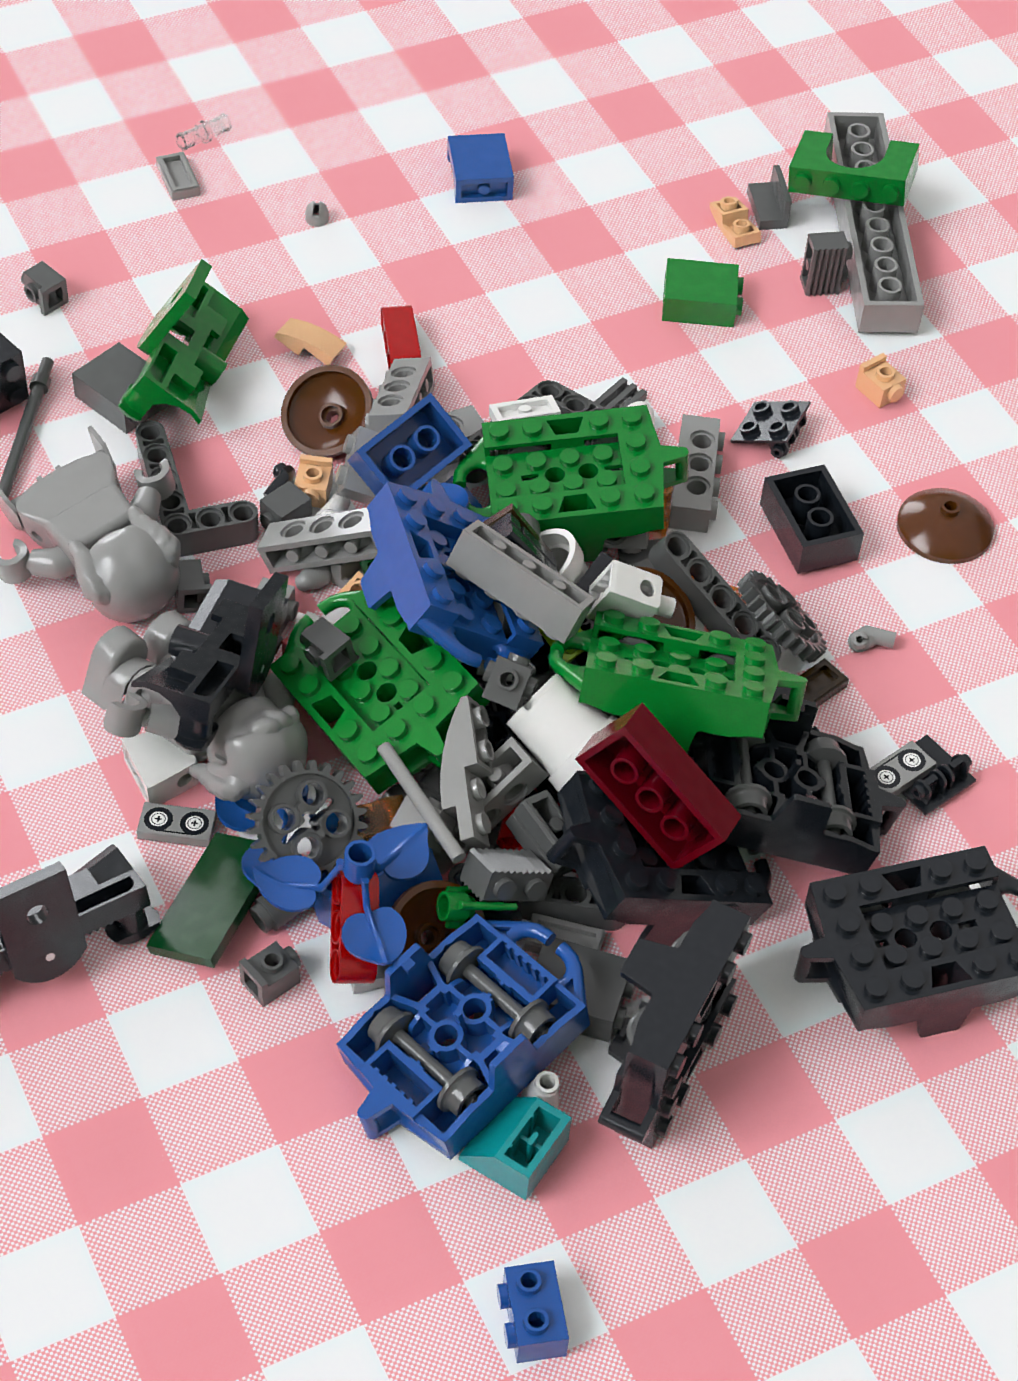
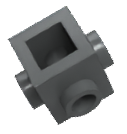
[481,652,539,711]

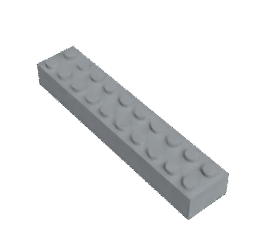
[824,112,925,333]

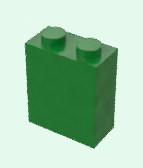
[662,258,744,328]

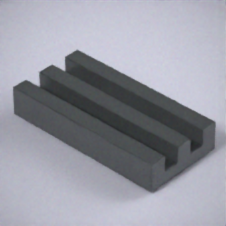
[594,377,647,409]

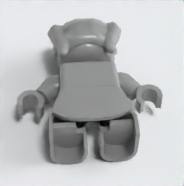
[0,426,181,623]
[81,610,308,802]

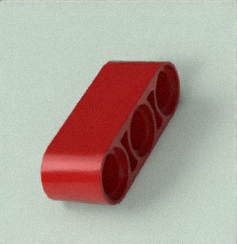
[381,305,421,369]
[330,870,379,984]

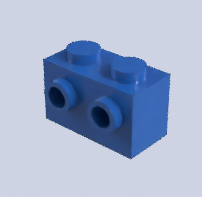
[497,1260,569,1363]

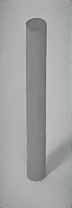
[377,742,466,863]

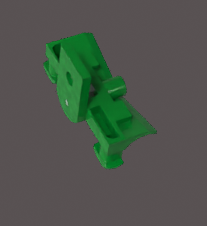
[118,259,249,425]

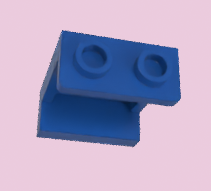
[447,133,514,203]

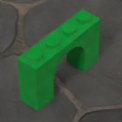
[788,130,920,206]

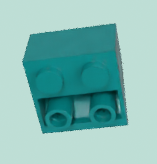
[459,1097,572,1200]

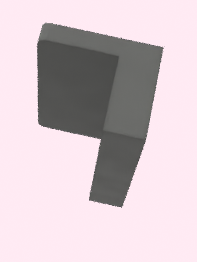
[747,165,792,230]

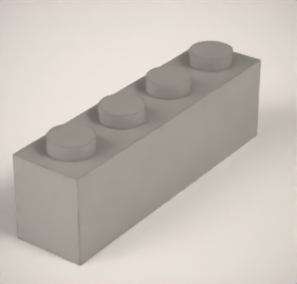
[445,519,596,644]

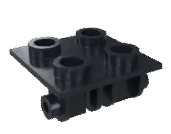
[730,400,811,458]
[902,735,976,816]

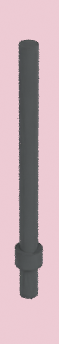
[0,357,54,498]

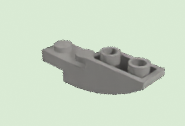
[440,695,495,850]

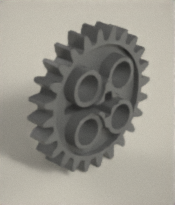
[737,570,827,663]
[245,760,368,878]

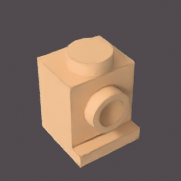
[855,353,907,409]
[294,454,333,508]

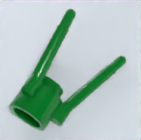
[436,886,518,929]

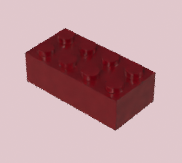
[575,702,741,868]

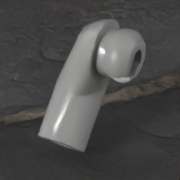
[295,565,332,592]
[848,625,897,652]

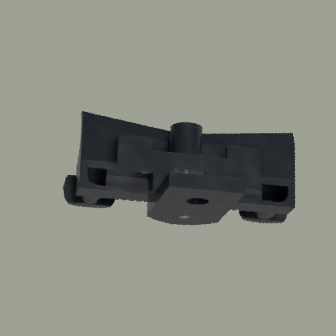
[131,572,289,752]
[0,844,161,983]

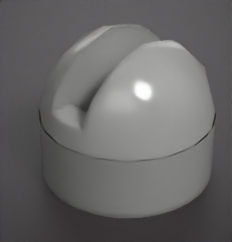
[305,201,329,227]

